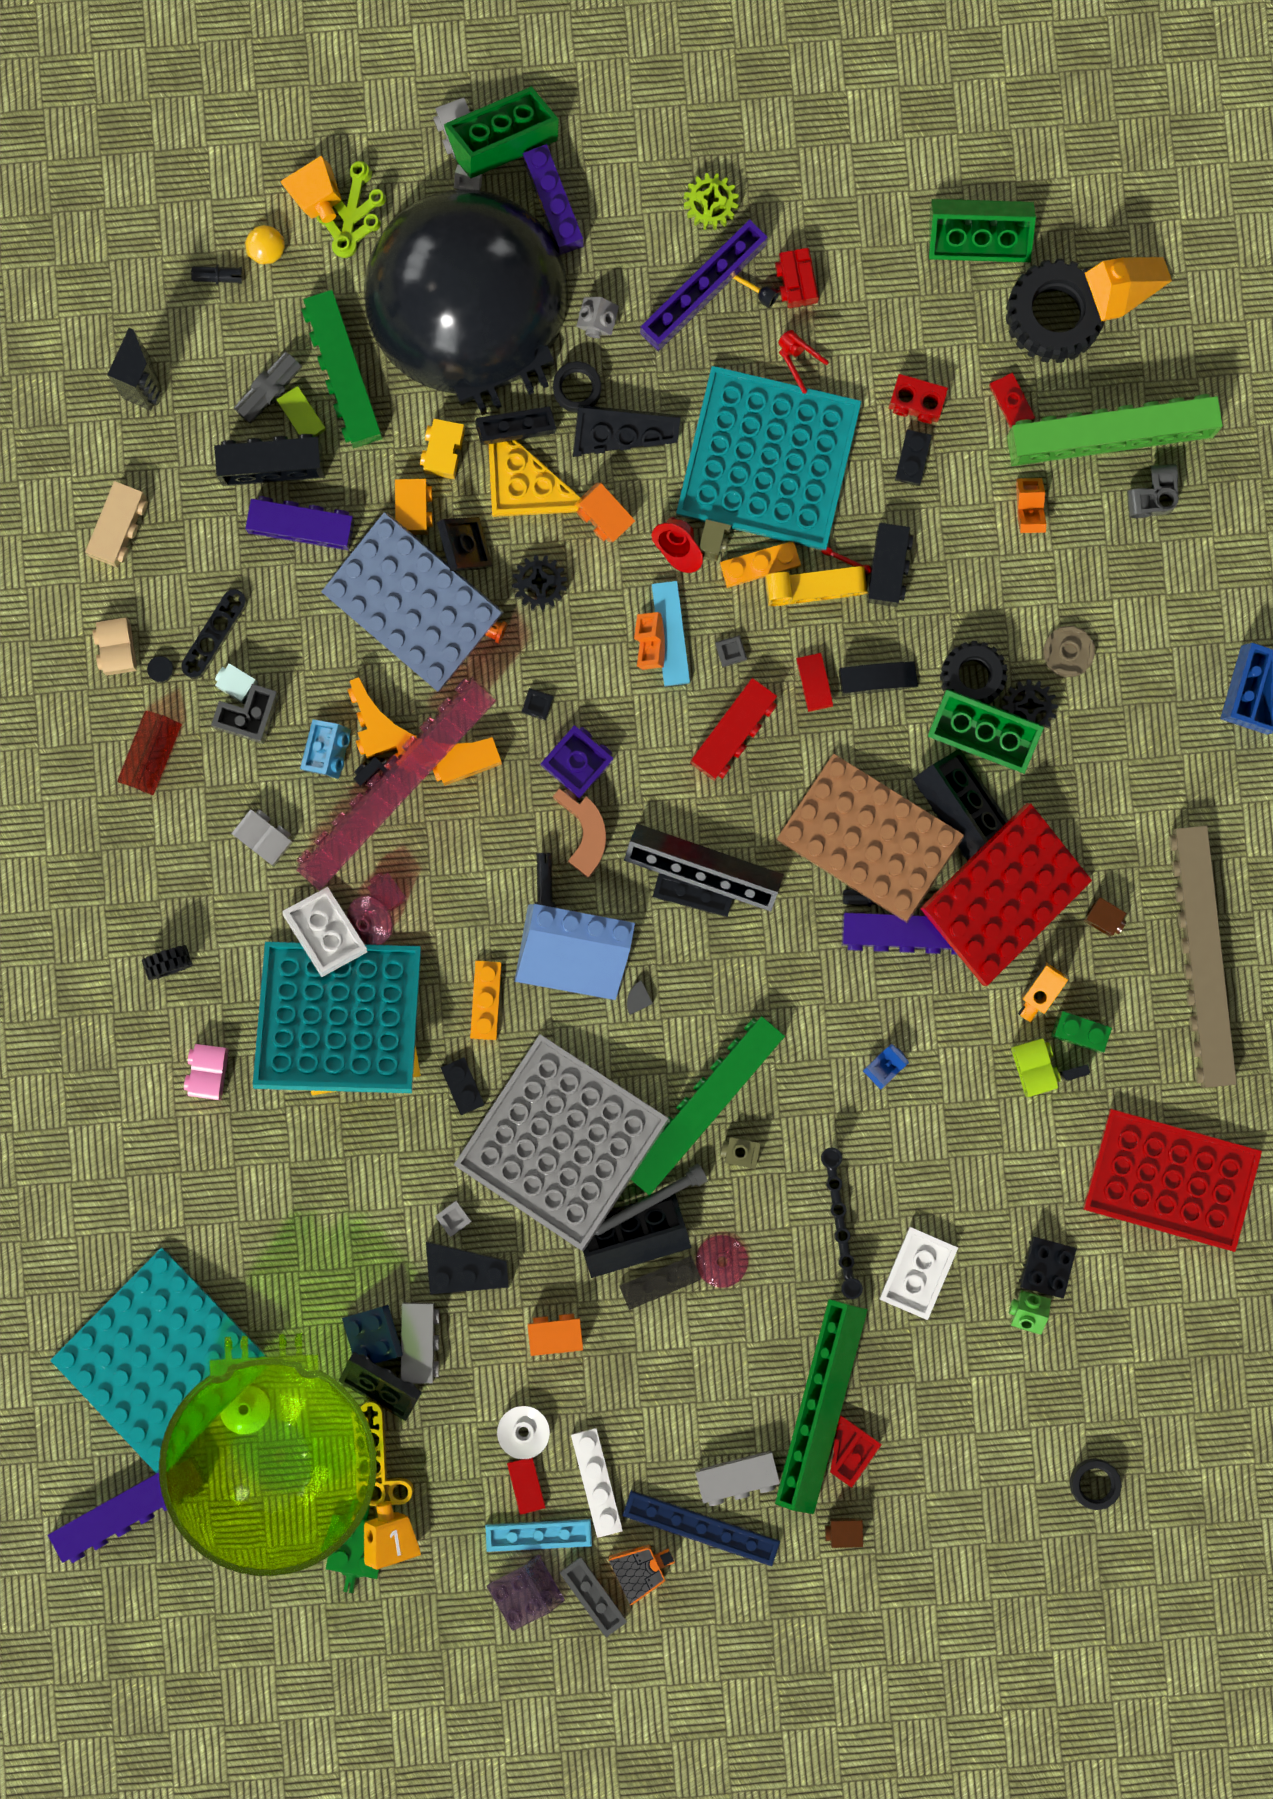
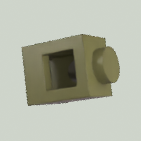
[699,519,731,562]
[720,1137,761,1169]

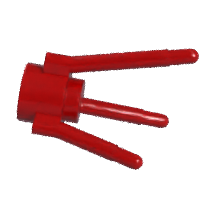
[778,330,829,394]

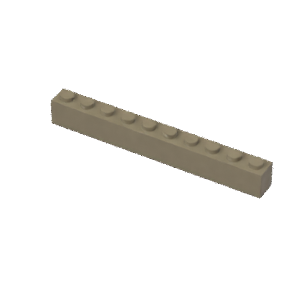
[1169,826,1237,1088]

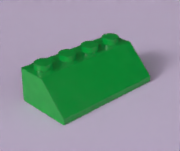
[444,86,559,179]
[929,199,1036,263]
[927,689,1044,774]

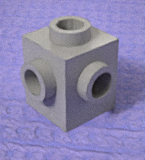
[576,297,619,338]

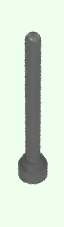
[595,1163,708,1235]

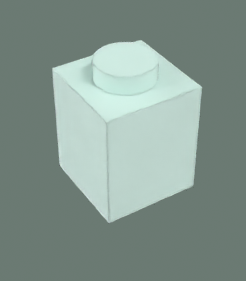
[215,664,258,705]

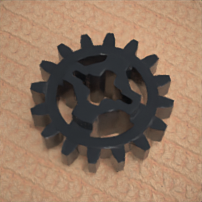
[512,555,567,612]
[1001,679,1058,732]

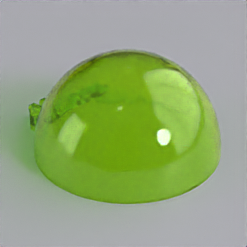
[159,1333,377,1576]

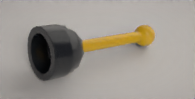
[733,275,780,309]

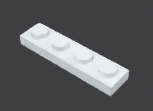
[571,1428,623,1538]

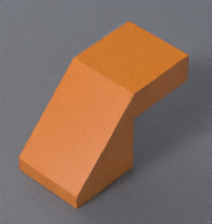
[1016,478,1047,533]

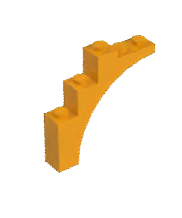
[347,677,502,786]

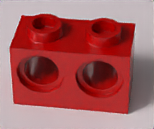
[888,374,948,424]

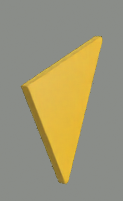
[489,440,580,517]

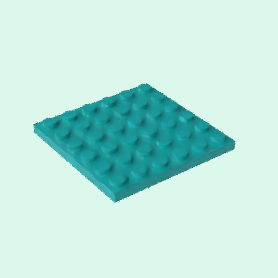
[676,366,861,550]
[253,942,421,1093]
[50,1248,270,1473]

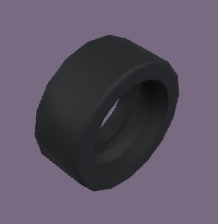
[553,361,602,413]
[1070,1458,1122,1510]

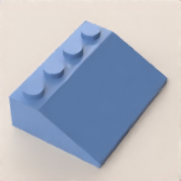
[514,904,635,1000]

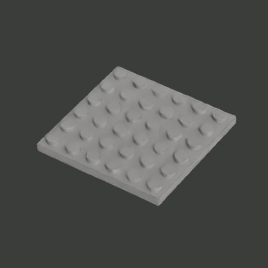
[454,1034,670,1251]

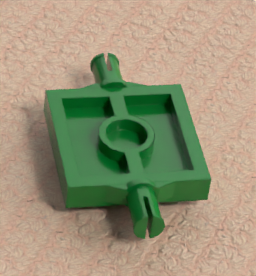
[326,1502,380,1593]

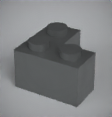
[211,684,280,744]

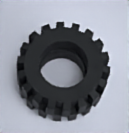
[940,641,1008,705]

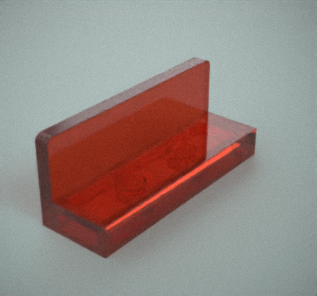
[117,710,182,796]

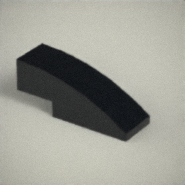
[839,661,918,696]

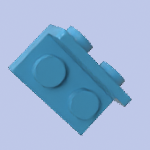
[300,719,351,779]

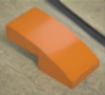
[634,612,665,670]

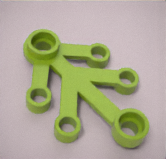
[317,161,386,258]

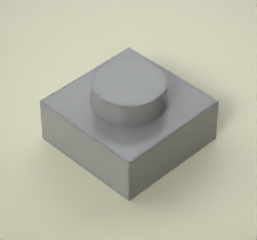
[435,1200,472,1237]

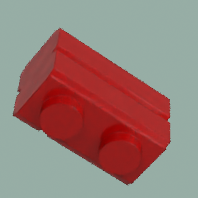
[775,248,819,309]

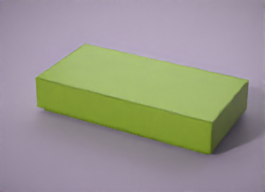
[276,386,326,437]

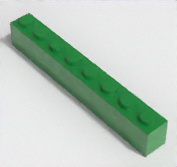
[631,1016,785,1196]
[775,1299,868,1514]

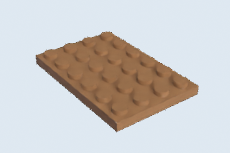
[777,753,964,923]

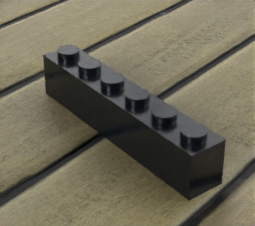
[624,823,784,912]

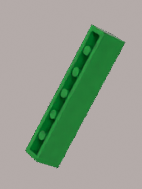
[301,290,382,449]

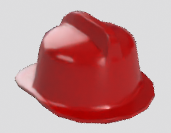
[651,517,703,573]

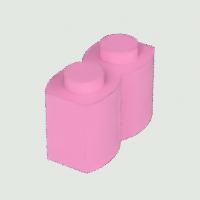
[184,1044,229,1100]

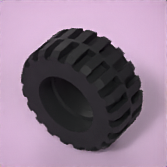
[1006,259,1105,363]

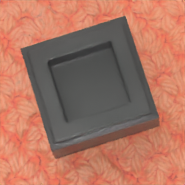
[715,635,747,668]

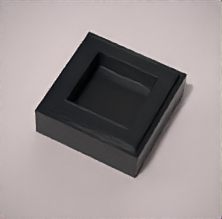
[521,688,554,721]
[1060,1064,1090,1081]

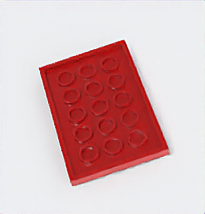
[920,803,1092,986]
[1082,1109,1262,1252]

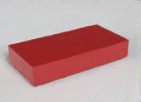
[507,1458,546,1515]

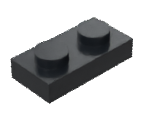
[895,429,932,486]
[440,1057,485,1115]

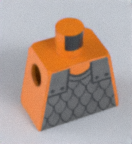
[609,1544,675,1606]

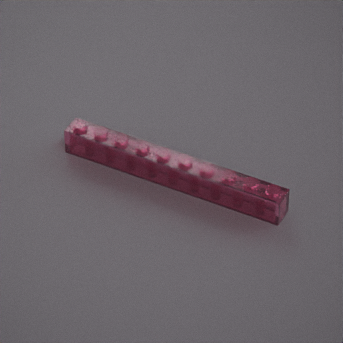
[296,676,496,891]

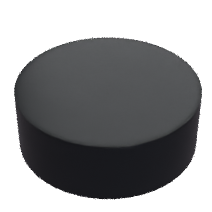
[147,656,174,683]

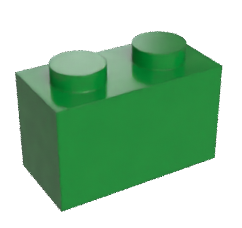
[1051,1011,1112,1053]

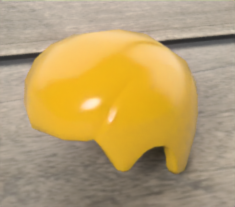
[245,225,285,264]

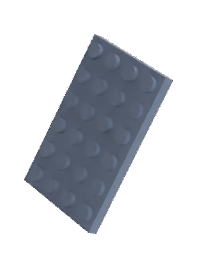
[321,512,504,692]

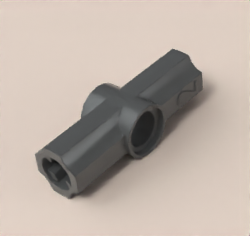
[234,352,302,424]

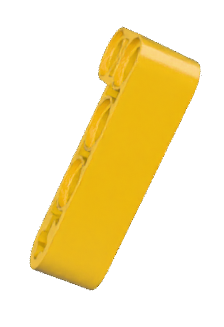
[765,566,868,606]
[358,1400,414,1506]

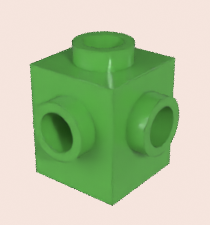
[1009,1290,1051,1335]

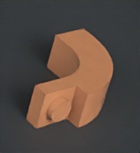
[553,789,606,879]

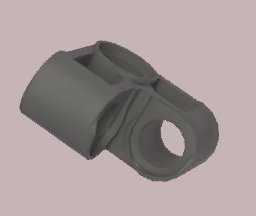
[1127,464,1179,518]

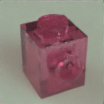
[367,872,408,914]

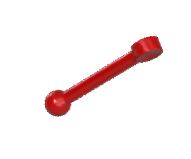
[821,547,872,575]

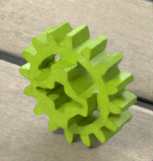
[683,173,739,230]

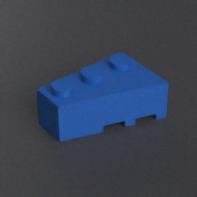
[1220,643,1273,735]

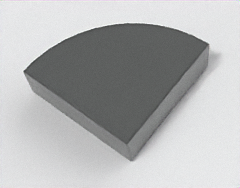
[627,981,653,1015]

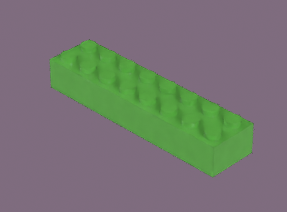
[1007,394,1223,467]

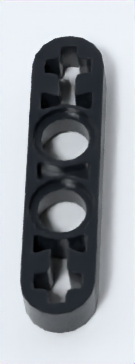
[181,589,247,679]

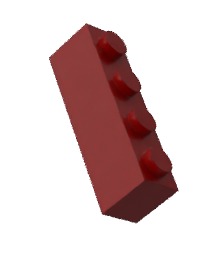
[690,678,778,781]

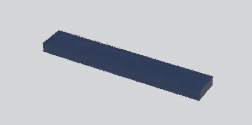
[622,1490,780,1566]

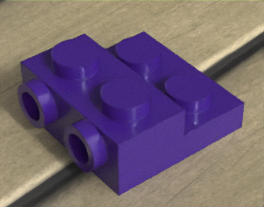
[540,725,614,799]

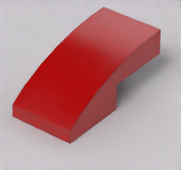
[796,653,833,712]

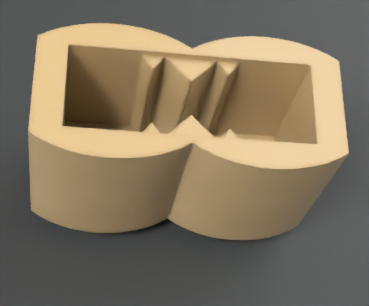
[92,617,137,676]

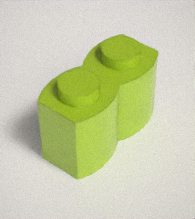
[1011,1038,1061,1097]

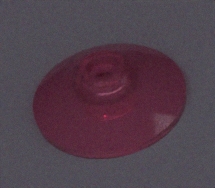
[347,895,393,945]
[696,1235,748,1288]

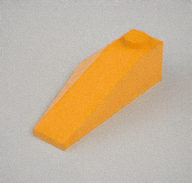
[1085,257,1172,321]

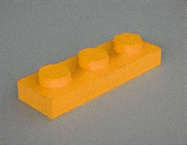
[720,542,801,588]
[470,961,502,1040]

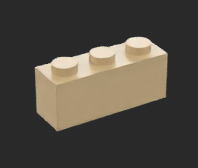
[85,481,148,568]

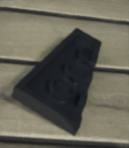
[572,405,681,457]

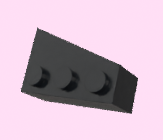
[426,1241,510,1294]

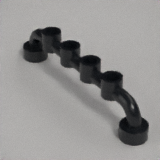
[821,1148,863,1299]

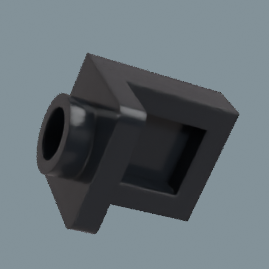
[354,757,395,788]

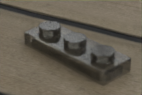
[619,1255,701,1310]

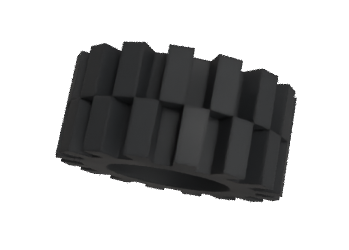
[142,945,193,980]

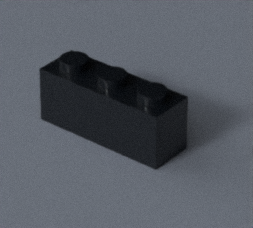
[867,523,914,607]

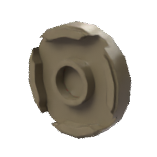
[1043,626,1095,678]

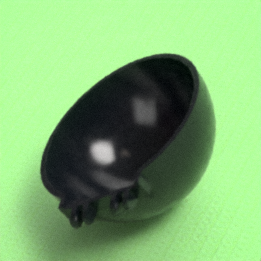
[364,189,568,416]

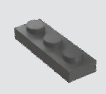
[559,1556,627,1637]

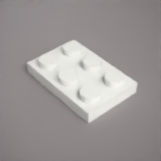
[282,887,367,977]
[879,1227,958,1320]

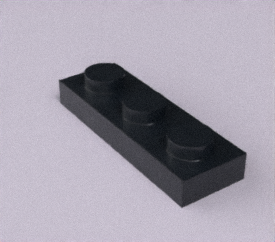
[475,406,557,445]
[652,873,733,917]

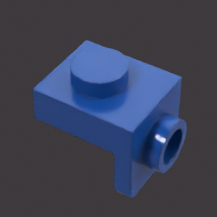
[863,1044,909,1090]

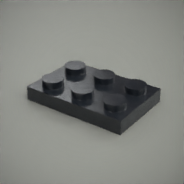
[338,1352,422,1421]

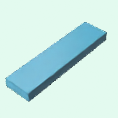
[652,581,690,687]
[485,1519,592,1552]

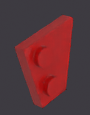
[830,1415,882,1488]

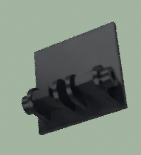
[1019,1236,1077,1299]

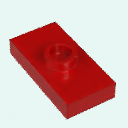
[989,372,1035,429]

